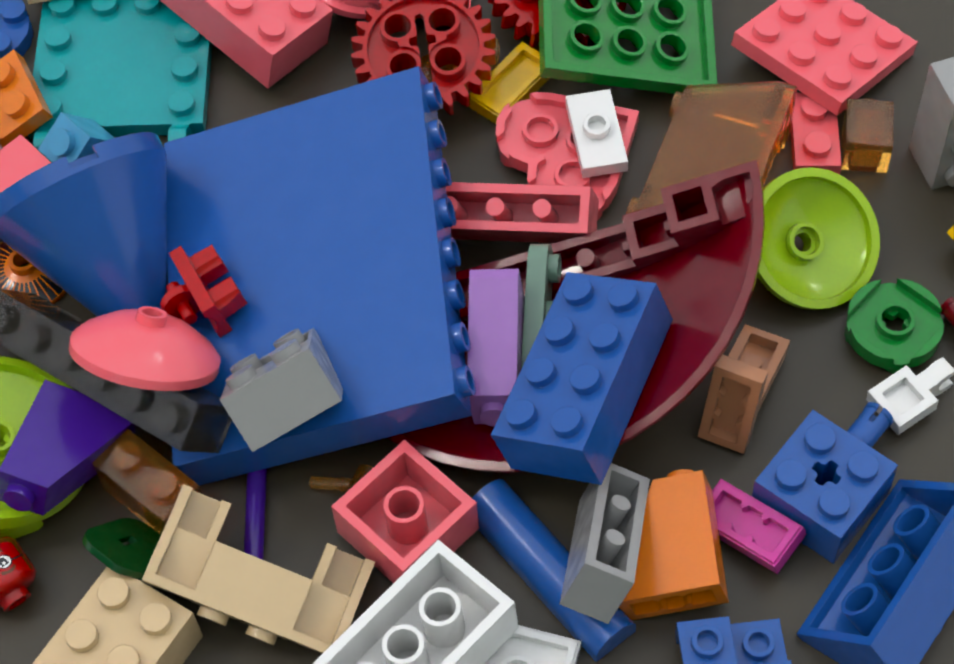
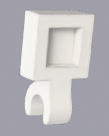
[866,357,954,435]

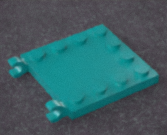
[28,0,213,163]

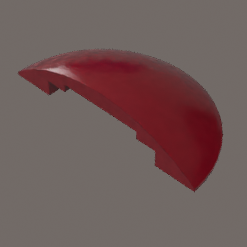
[387,160,765,473]

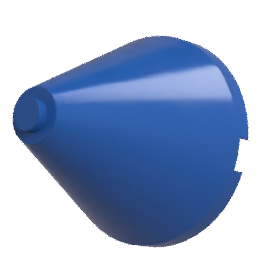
[0,132,167,317]

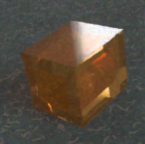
[841,98,894,173]

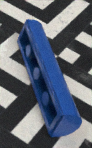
[472,479,636,662]

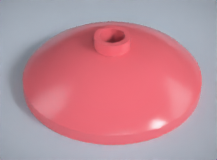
[68,306,221,391]

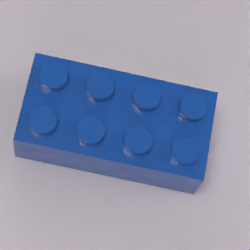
[491,272,673,485]

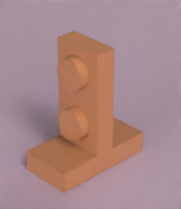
[697,324,791,454]

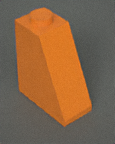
[619,469,729,620]

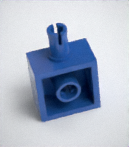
[752,402,898,564]

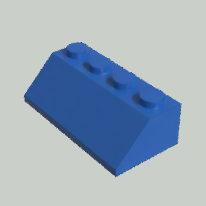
[796,479,954,664]

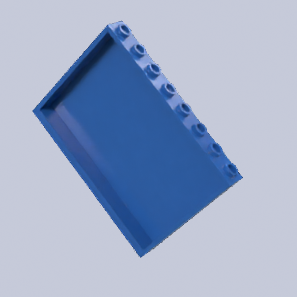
[164,66,476,487]

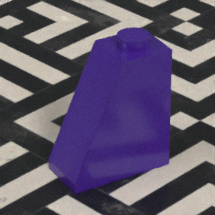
[0,380,139,516]

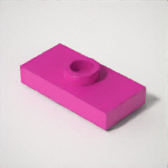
[712,479,807,574]

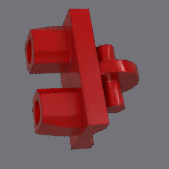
[160,244,248,338]

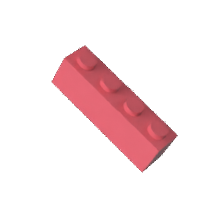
[446,182,599,243]

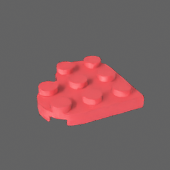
[495,92,639,221]

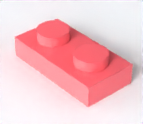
[789,92,842,174]

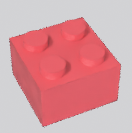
[331,439,479,583]

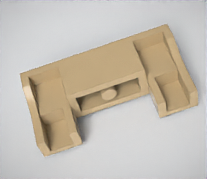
[142,484,375,654]

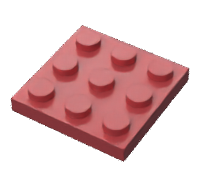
[731,0,918,116]

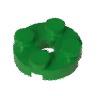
[844,278,944,374]

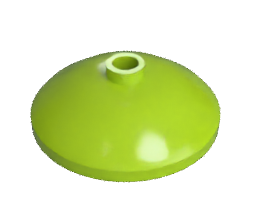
[757,167,880,310]

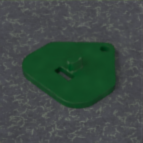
[82,518,161,580]

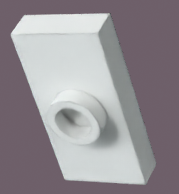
[566,89,628,178]

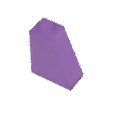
[467,269,525,427]

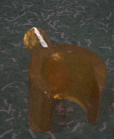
[309,464,374,492]

